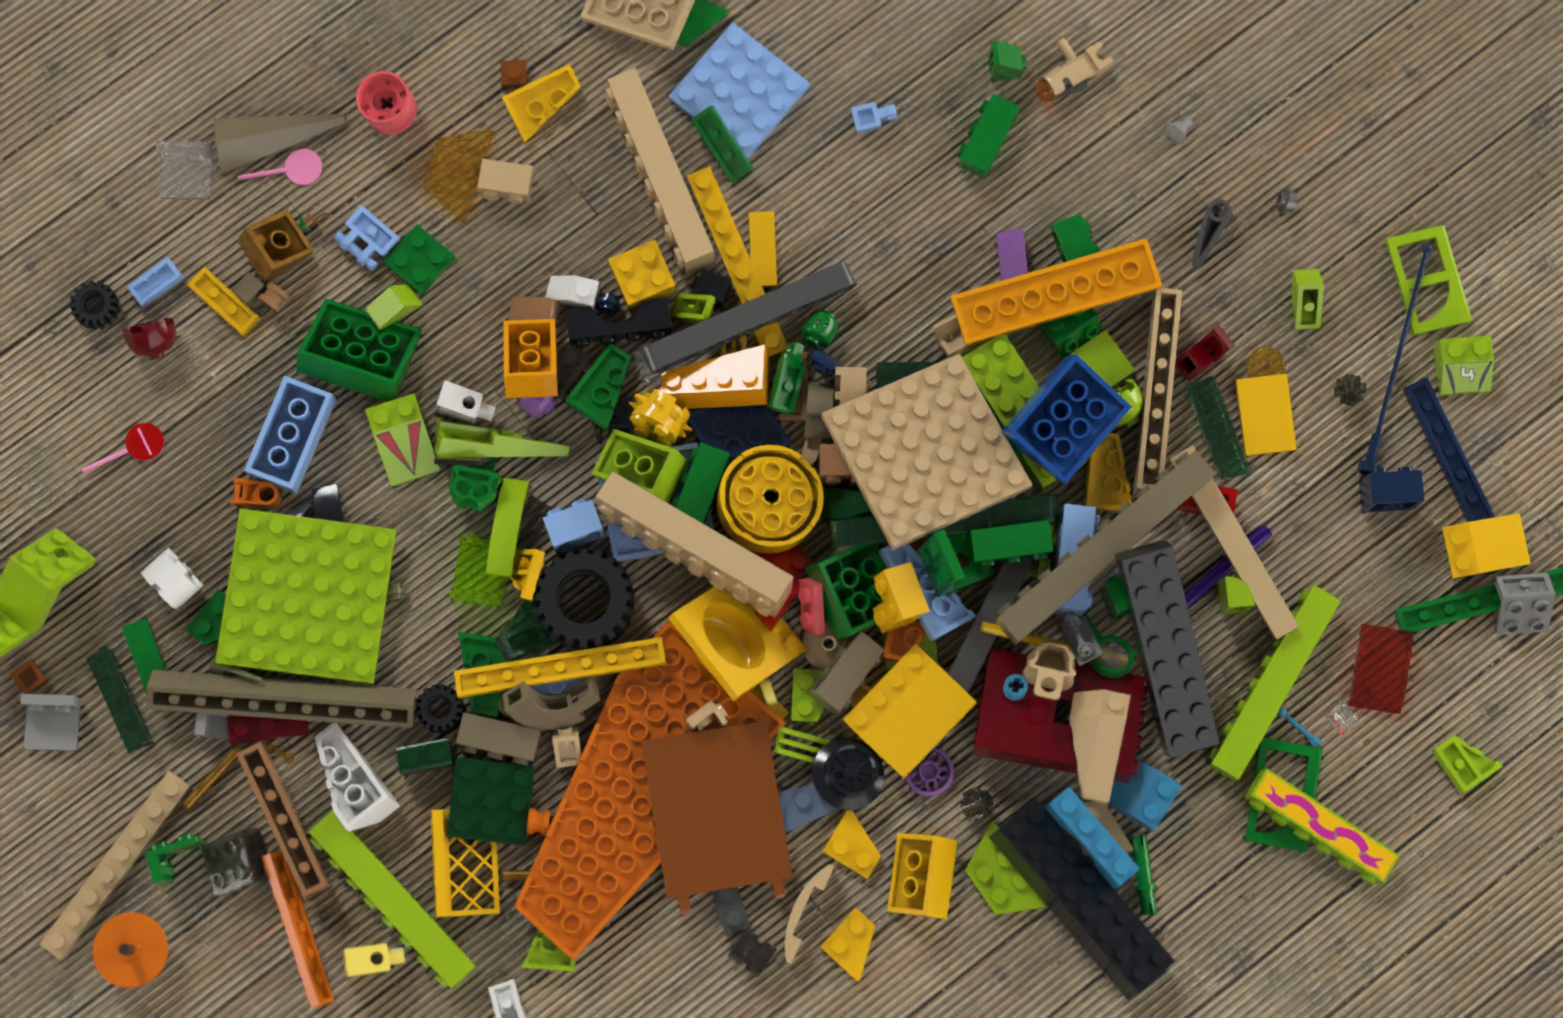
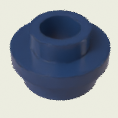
[595,293,621,315]

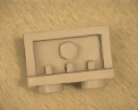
[933,314,993,358]

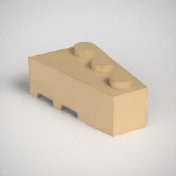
[833,367,871,444]

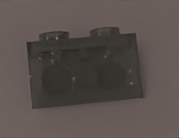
[556,342,593,402]

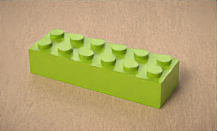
[962,334,1087,493]

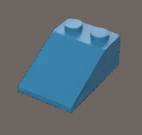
[1107,758,1183,832]

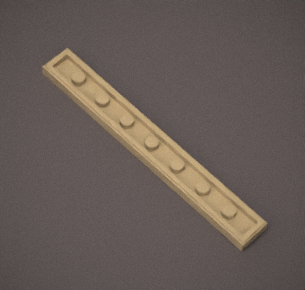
[1170,445,1299,640]

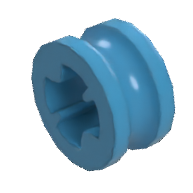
[1003,674,1028,701]

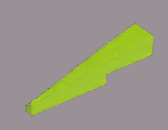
[435,416,570,458]

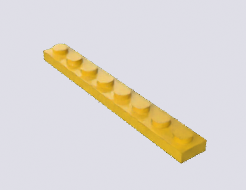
[687,166,787,359]
[454,637,666,699]

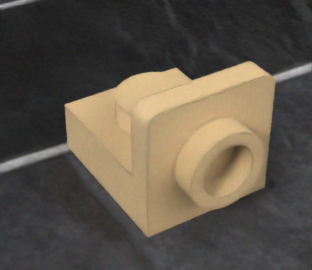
[685,700,728,731]
[552,726,582,768]

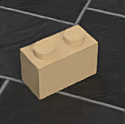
[477,158,534,204]

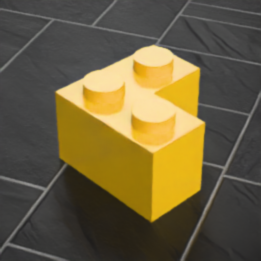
[873,562,930,633]

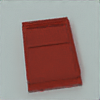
[1348,623,1414,714]

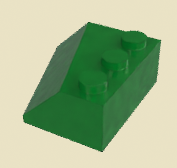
[805,534,886,640]

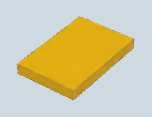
[1235,374,1297,456]

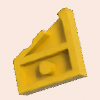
[822,810,881,879]

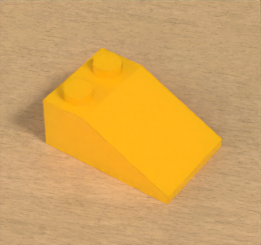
[1442,513,1531,579]

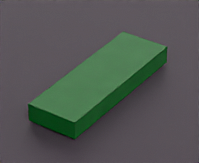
[691,105,754,183]
[122,618,167,695]

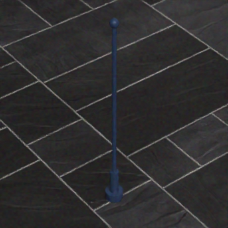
[1357,243,1432,475]

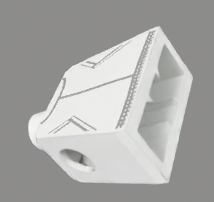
[434,380,496,424]

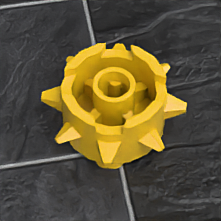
[629,389,692,447]

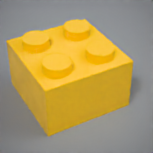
[608,239,676,312]

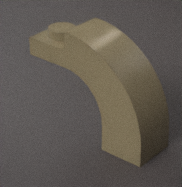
[502,677,600,730]

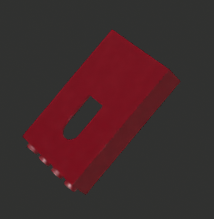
[972,648,1148,783]

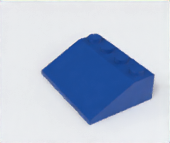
[1001,354,1132,484]

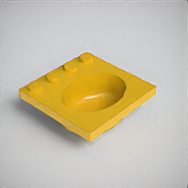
[668,587,807,701]

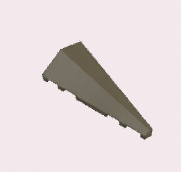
[214,114,346,175]

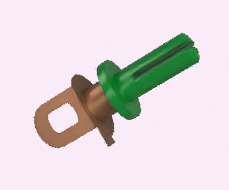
[298,211,329,232]

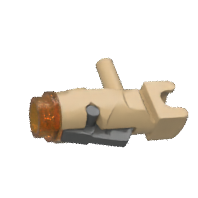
[1034,38,1113,102]

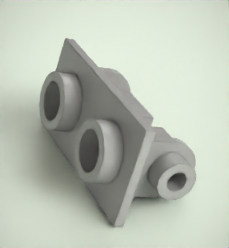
[1062,612,1103,666]

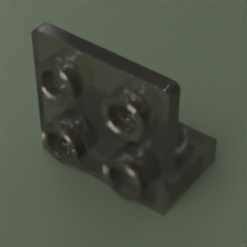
[201,827,269,896]

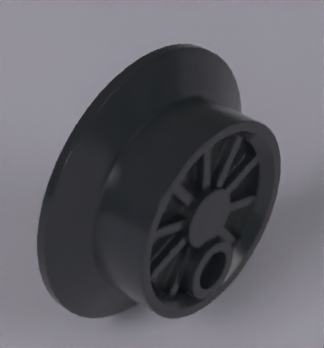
[812,738,884,810]

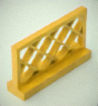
[430,809,500,918]

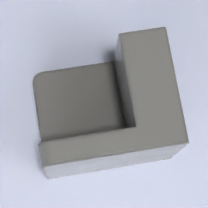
[194,713,233,739]

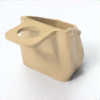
[1022,642,1076,700]

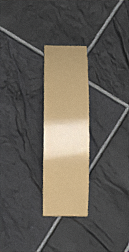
[784,864,834,965]

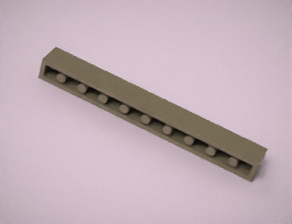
[995,450,1217,645]
[147,670,417,728]

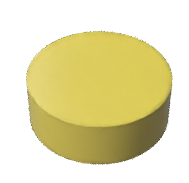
[760,678,778,706]

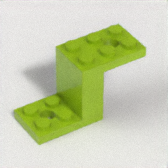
[0,528,97,657]

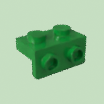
[1039,309,1102,358]

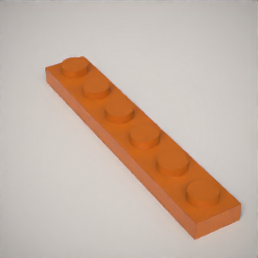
[262,851,335,1009]

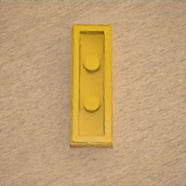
[749,211,778,288]
[187,266,261,337]

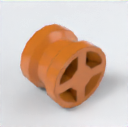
[527,808,551,836]

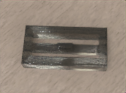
[517,496,554,550]

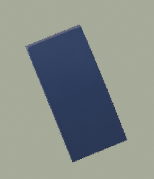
[810,349,843,376]

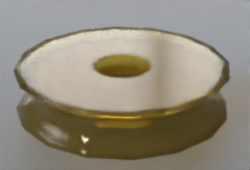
[1246,346,1285,378]

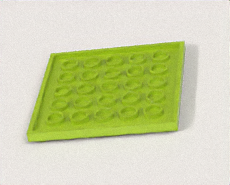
[215,508,397,685]

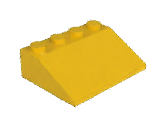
[843,644,978,779]

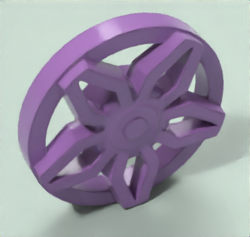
[905,748,954,796]

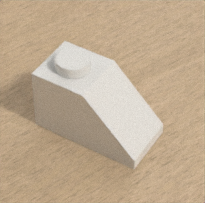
[545,275,601,312]

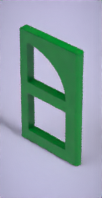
[1244,738,1323,853]

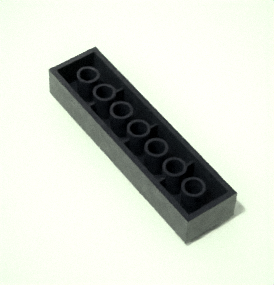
[1115,539,1220,758]
[989,798,1175,1001]

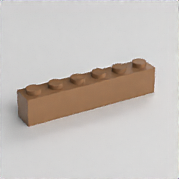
[236,742,332,899]

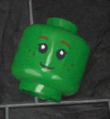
[801,310,839,349]

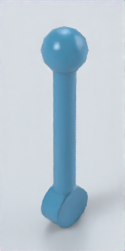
[1277,707,1321,747]

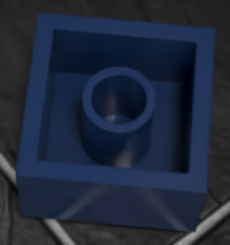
[1359,467,1425,513]

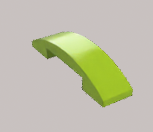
[486,478,530,578]

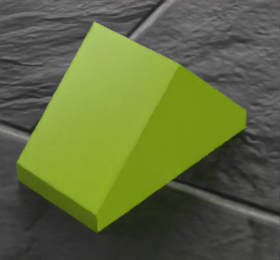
[365,284,423,330]
[670,293,716,325]

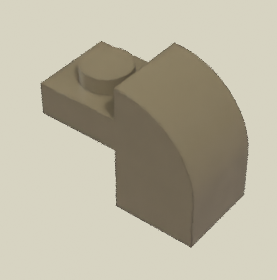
[804,381,834,439]

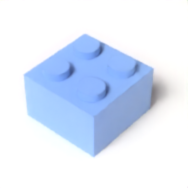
[543,498,605,555]

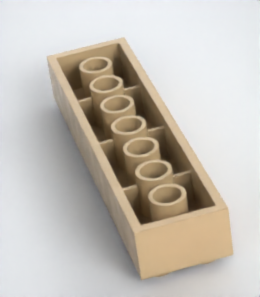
[605,68,715,276]
[596,471,793,618]

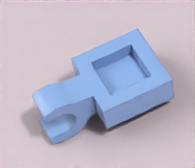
[851,102,897,134]

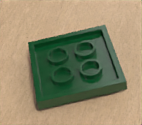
[446,757,535,846]

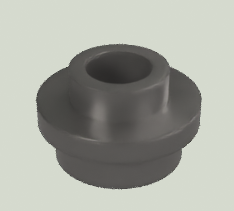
[1276,188,1298,214]

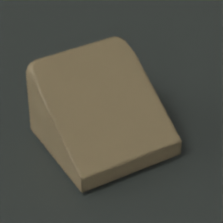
[231,272,267,308]

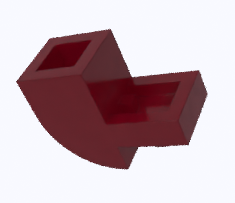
[1175,325,1235,382]

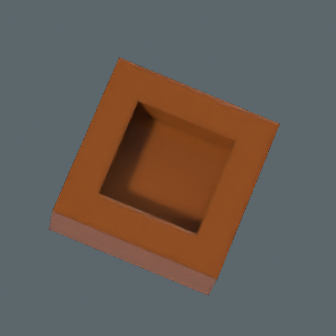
[501,60,527,88]
[10,659,48,694]

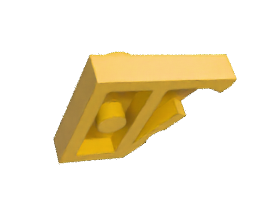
[510,549,546,601]
[820,908,875,982]

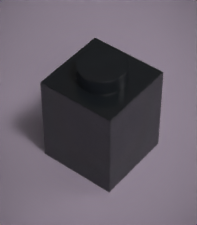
[691,269,731,308]

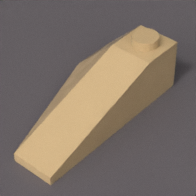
[1069,690,1130,804]

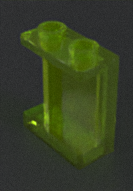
[449,534,508,609]

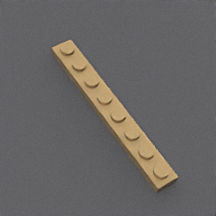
[39,771,192,960]

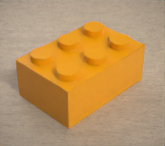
[503,319,558,398]

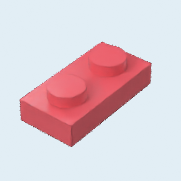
[798,578,825,636]

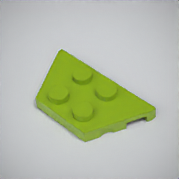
[965,821,1048,915]

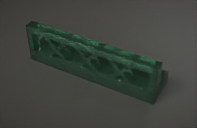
[1185,376,1251,481]
[87,645,155,754]

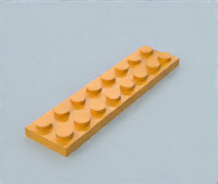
[950,238,1163,346]

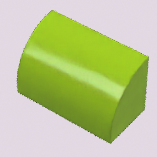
[1217,576,1255,615]

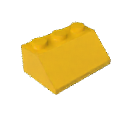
[887,833,958,920]

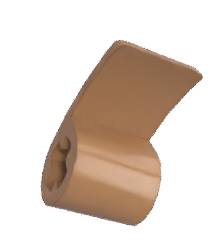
[509,297,560,325]

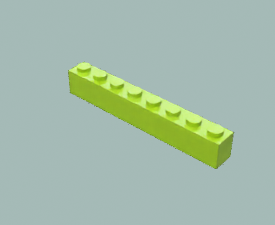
[1208,585,1341,782]
[309,810,477,989]

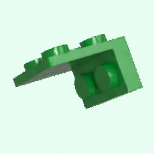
[145,834,207,886]

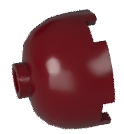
[123,317,177,360]

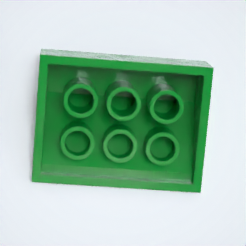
[296,298,422,402]

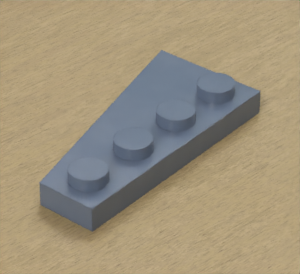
[778,785,839,833]

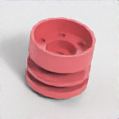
[356,71,417,135]

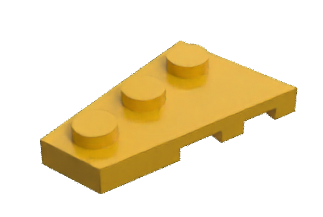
[502,64,581,144]
[1084,433,1132,512]

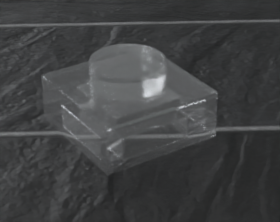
[1325,700,1359,735]

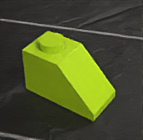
[1291,269,1324,330]

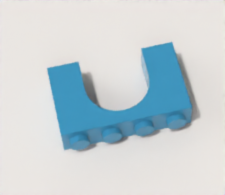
[1044,787,1140,889]

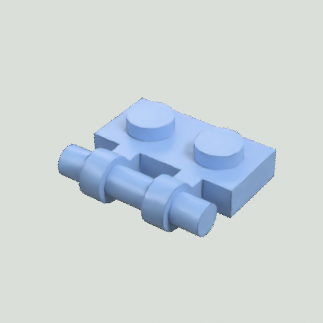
[333,205,400,271]

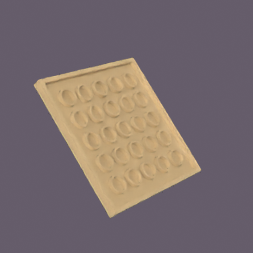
[821,354,1032,550]

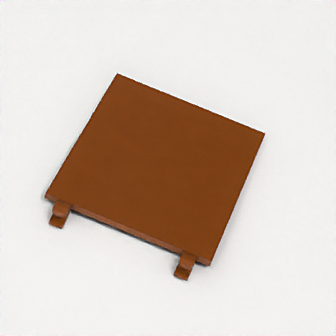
[641,721,793,915]

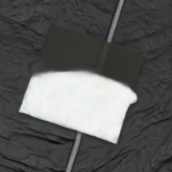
[434,457,490,466]

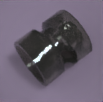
[728,928,777,977]

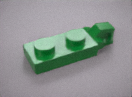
[767,342,806,416]

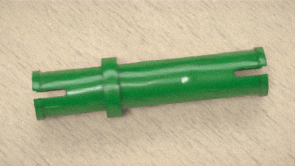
[1130,834,1158,916]

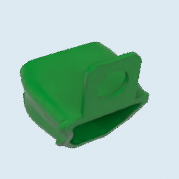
[449,457,502,512]

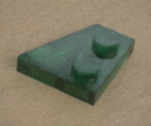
[495,600,552,662]

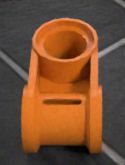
[230,478,283,509]

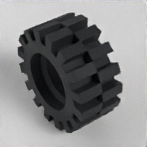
[69,280,120,330]
[415,684,464,733]

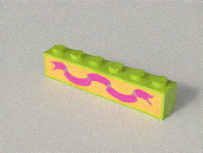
[1244,768,1400,885]

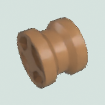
[257,282,290,313]

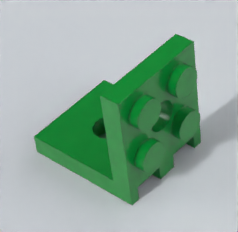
[917,528,995,598]

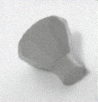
[1165,116,1193,144]

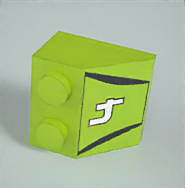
[1433,335,1494,396]

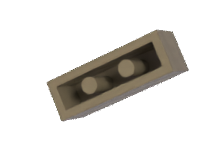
[808,631,884,713]
[456,712,542,766]

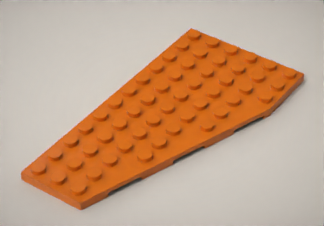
[514,620,786,961]

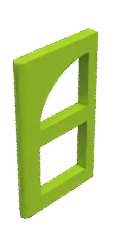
[1385,225,1472,336]

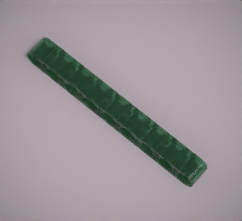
[829,494,1060,547]

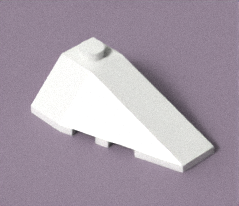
[315,722,400,832]

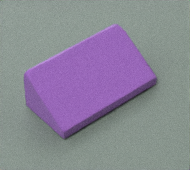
[996,228,1028,281]

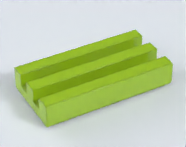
[773,727,830,764]

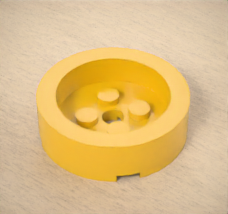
[716,445,824,554]

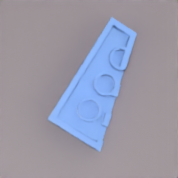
[878,544,977,642]

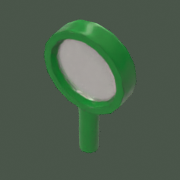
[1079,614,1134,678]

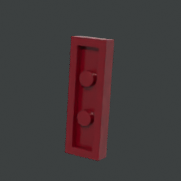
[227,716,310,745]

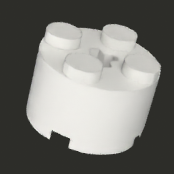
[141,547,204,610]

